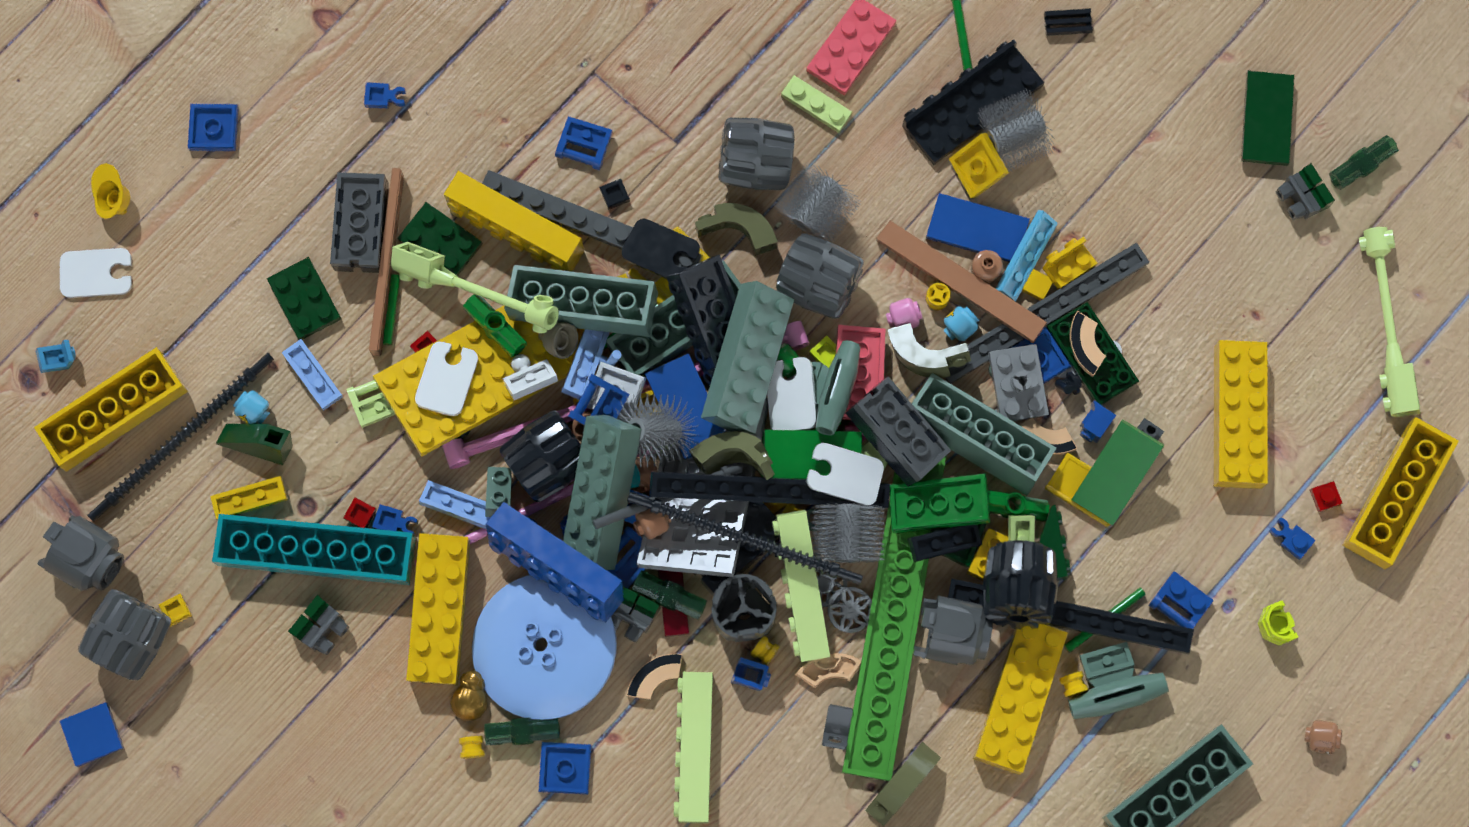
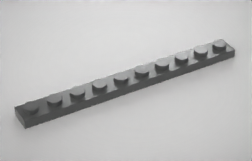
[482,170,703,268]
[944,242,1149,384]

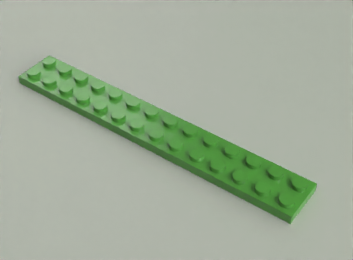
[842,456,946,781]

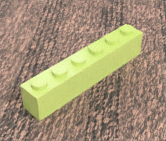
[772,510,830,662]
[674,672,713,823]

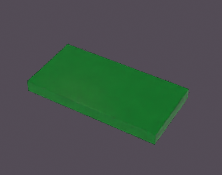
[1071,419,1164,525]
[764,430,862,479]
[890,474,990,533]

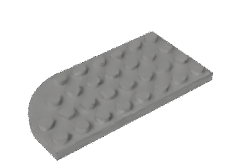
[637,398,769,577]

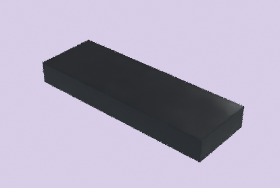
[908,524,982,562]

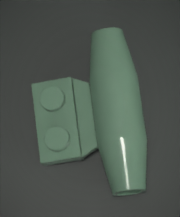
[812,340,861,436]
[1068,642,1169,719]

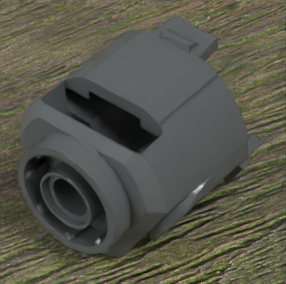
[37,515,124,591]
[711,574,777,642]
[913,596,993,665]

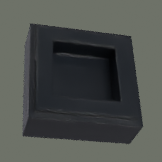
[599,178,630,210]

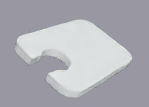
[60,248,132,298]
[415,342,478,416]
[767,357,817,430]
[807,443,884,505]

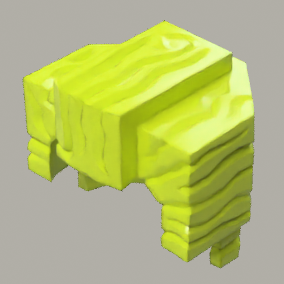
[1258,600,1298,646]

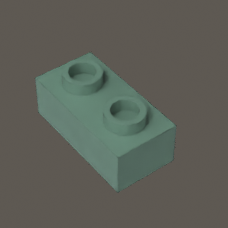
[485,467,512,517]

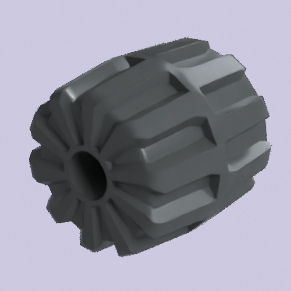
[718,118,795,190]
[776,234,864,319]
[78,589,171,681]

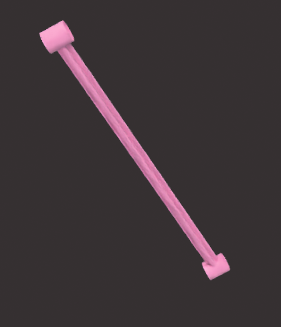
[442,321,810,469]

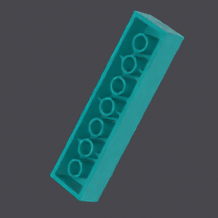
[212,514,416,585]

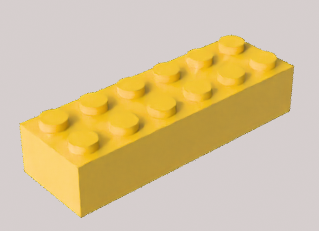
[443,171,584,272]
[1214,340,1268,489]
[34,347,188,472]
[1342,417,1459,569]
[406,533,470,685]
[973,624,1068,775]

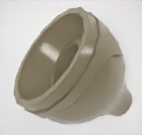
[539,322,578,359]

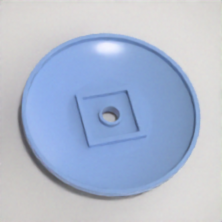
[472,575,617,720]

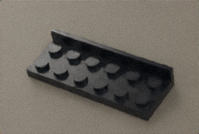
[902,39,1045,165]
[667,255,736,388]

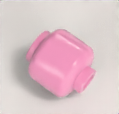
[886,298,923,328]

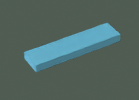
[996,210,1058,302]

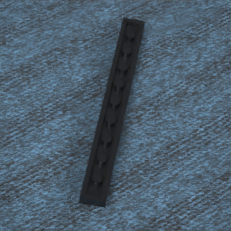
[649,471,890,508]
[948,579,1194,655]

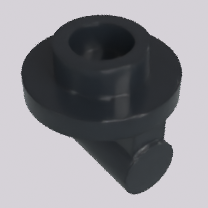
[1055,371,1082,395]

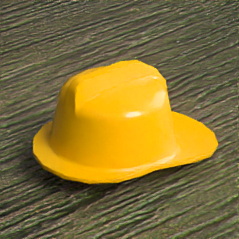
[91,163,131,219]

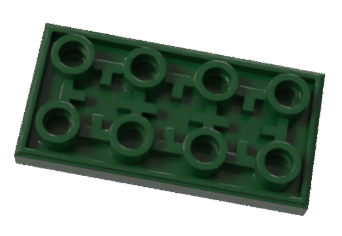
[1241,71,1294,166]
[1047,302,1139,405]

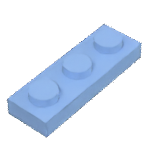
[282,339,343,410]
[419,480,491,529]

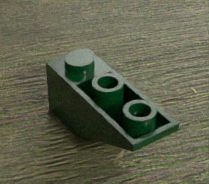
[216,424,293,465]
[1038,505,1071,581]

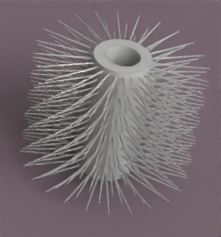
[978,89,1055,172]
[774,164,861,242]
[613,393,699,467]
[811,503,885,563]

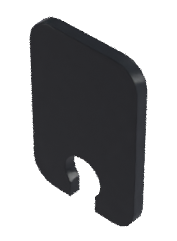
[621,218,700,279]

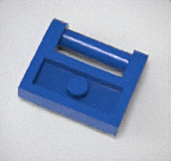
[555,116,613,171]
[568,373,630,425]
[607,526,646,589]
[1148,571,1214,629]

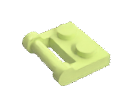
[346,380,395,428]

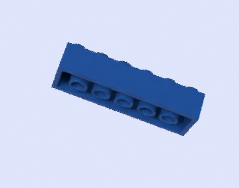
[485,502,624,623]

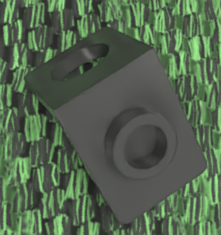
[822,704,853,750]

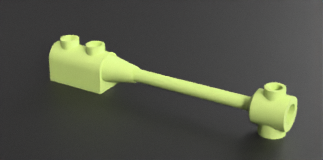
[1359,227,1421,417]
[391,242,559,333]

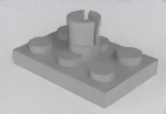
[988,344,1049,421]

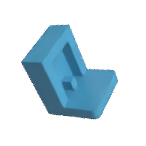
[35,340,76,373]

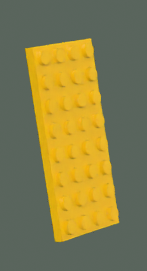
[373,305,578,457]

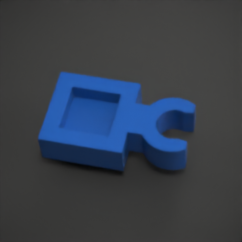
[364,82,406,109]
[372,504,419,534]
[1269,517,1316,560]

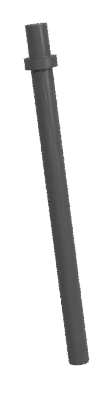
[592,463,743,530]

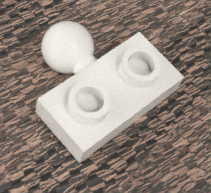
[503,354,558,400]

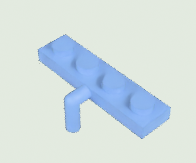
[561,329,621,400]

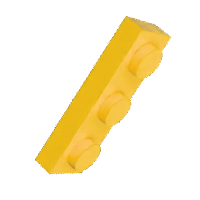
[210,476,288,520]

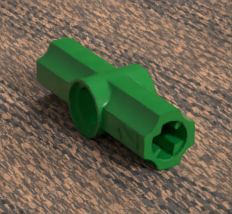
[463,294,527,358]
[987,490,1050,522]

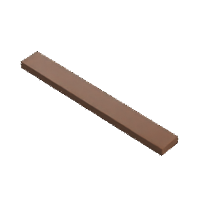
[369,168,404,356]
[876,220,1047,343]

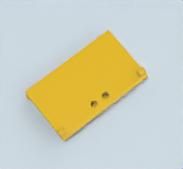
[1045,452,1110,527]

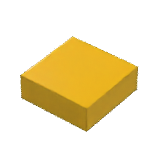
[1022,269,1053,301]
[158,593,192,627]

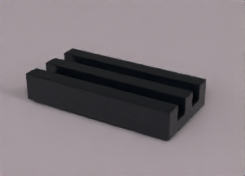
[1044,8,1093,36]

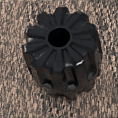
[499,410,581,502]
[983,540,1058,629]

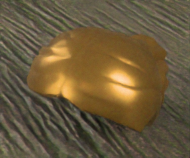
[450,670,487,721]

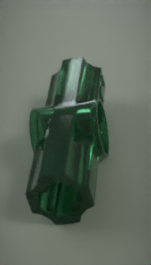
[1329,135,1399,190]
[632,570,708,620]
[484,718,560,746]

